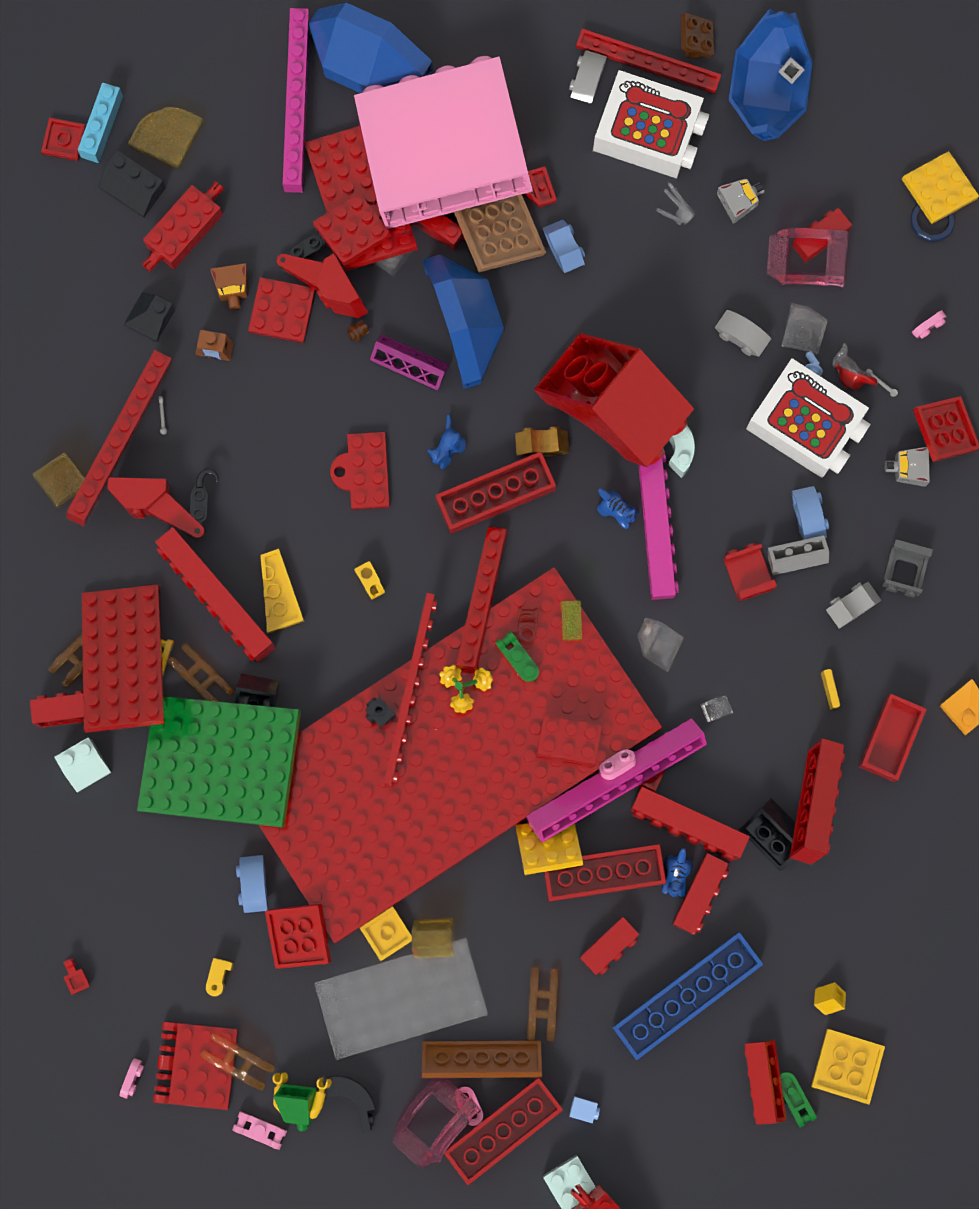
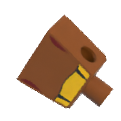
[210,263,248,310]

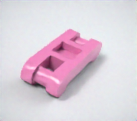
[232,1111,287,1150]

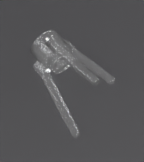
[656,183,695,225]

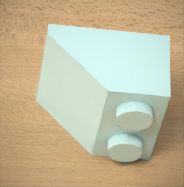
[54,737,111,793]

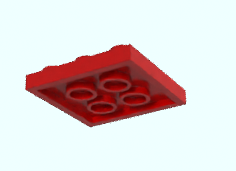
[313,193,391,266]
[248,277,315,343]
[913,396,979,462]
[265,904,332,969]

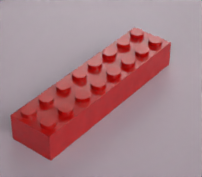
[155,527,276,663]

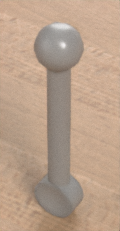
[865,369,898,397]
[159,396,167,435]

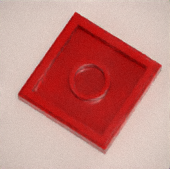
[41,117,86,161]

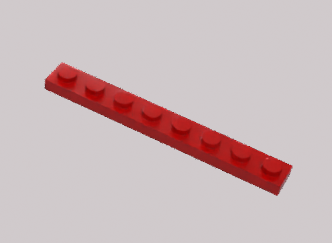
[576,29,721,94]
[456,527,508,670]

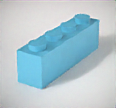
[78,83,123,163]

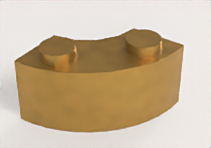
[515,427,570,457]

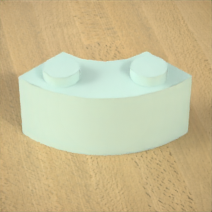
[668,425,695,478]

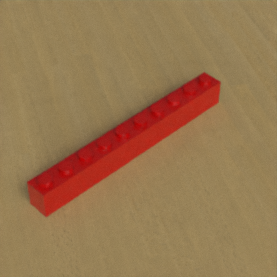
[67,350,172,526]

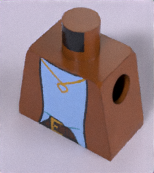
[195,330,234,361]

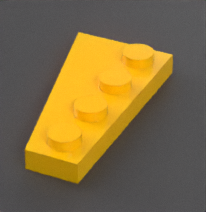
[261,549,304,634]

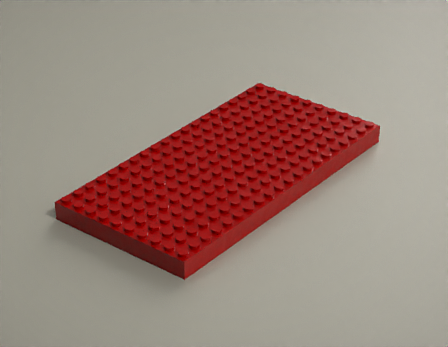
[259,567,662,944]

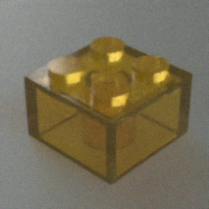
[33,452,85,508]

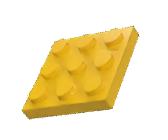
[902,151,979,224]
[516,823,583,875]
[811,1029,885,1105]

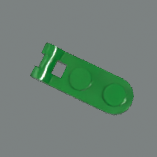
[495,631,539,682]
[780,1072,817,1128]

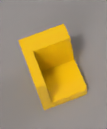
[814,982,846,1015]

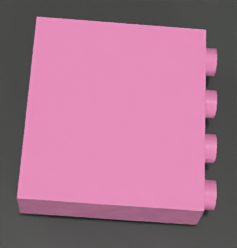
[354,56,533,229]

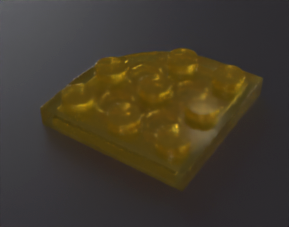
[128,107,203,169]

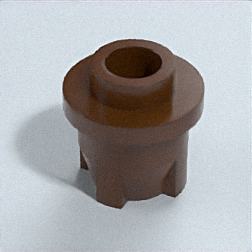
[347,320,370,342]

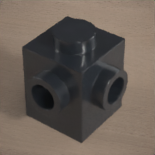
[365,697,396,729]

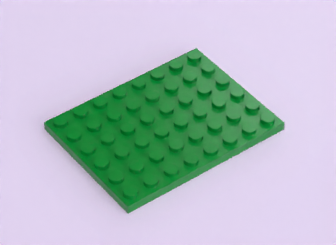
[137,697,301,828]

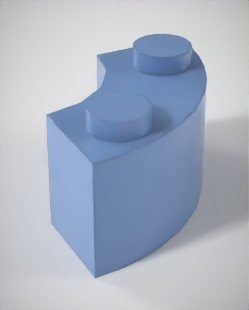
[543,220,585,273]
[792,486,829,540]
[236,855,268,913]

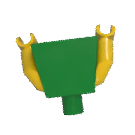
[272,1073,332,1131]

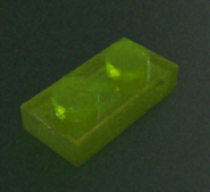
[561,601,582,641]

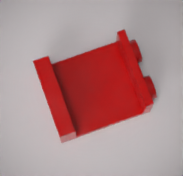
[723,543,777,602]

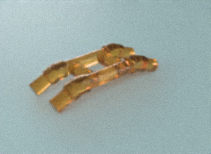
[48,634,83,687]
[167,643,234,702]
[527,968,558,1041]
[200,1032,275,1091]

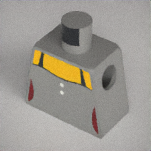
[717,179,764,224]
[885,447,930,486]

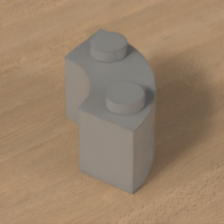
[569,50,607,104]
[715,310,771,357]
[826,582,881,629]

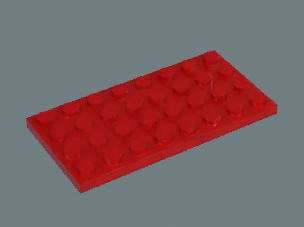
[304,126,418,271]
[82,584,164,733]

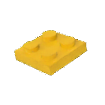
[360,906,414,961]

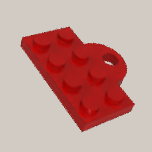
[330,432,389,510]

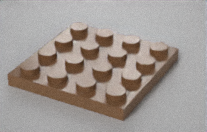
[454,194,546,272]

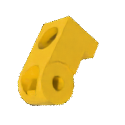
[354,561,385,600]
[206,958,234,996]

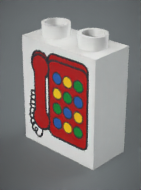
[593,70,709,178]
[746,359,871,478]

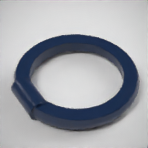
[911,205,955,242]

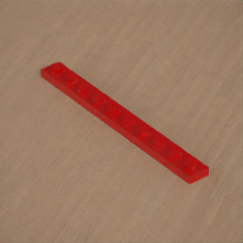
[384,593,438,786]

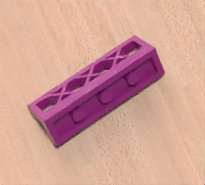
[370,334,450,391]

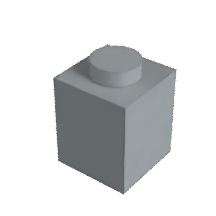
[778,56,805,84]

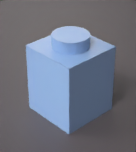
[569,1096,600,1123]

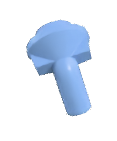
[805,351,823,376]

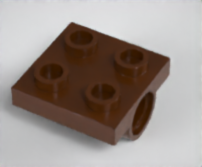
[680,13,714,58]

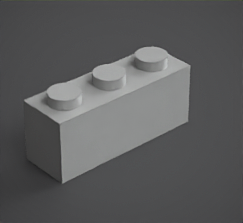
[768,535,829,575]

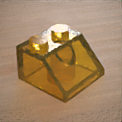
[412,918,454,958]

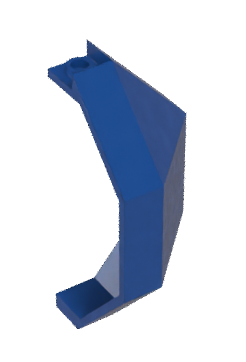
[308,3,434,93]
[729,8,813,141]
[422,254,504,389]

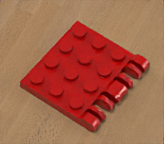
[153,1022,238,1110]

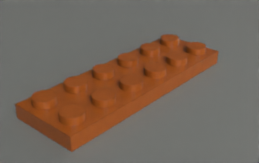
[422,1041,542,1078]

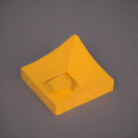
[940,679,979,735]

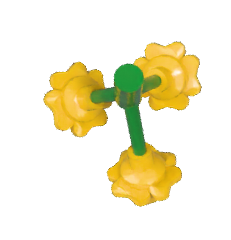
[439,665,493,713]

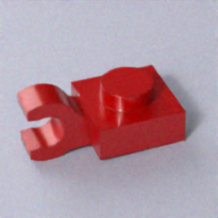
[63,958,90,995]

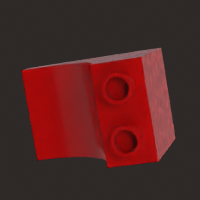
[534,333,694,467]

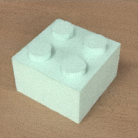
[542,1155,596,1209]

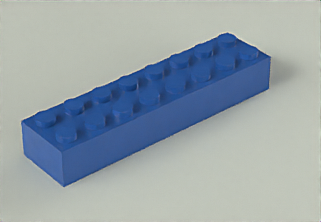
[612,932,763,1060]

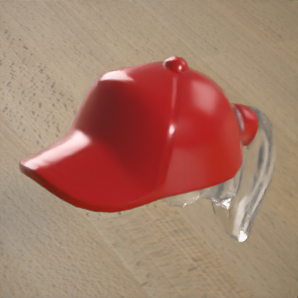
[833,343,878,390]

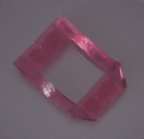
[767,228,850,287]
[392,1078,481,1168]

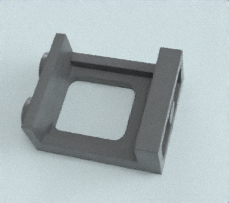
[881,539,933,598]

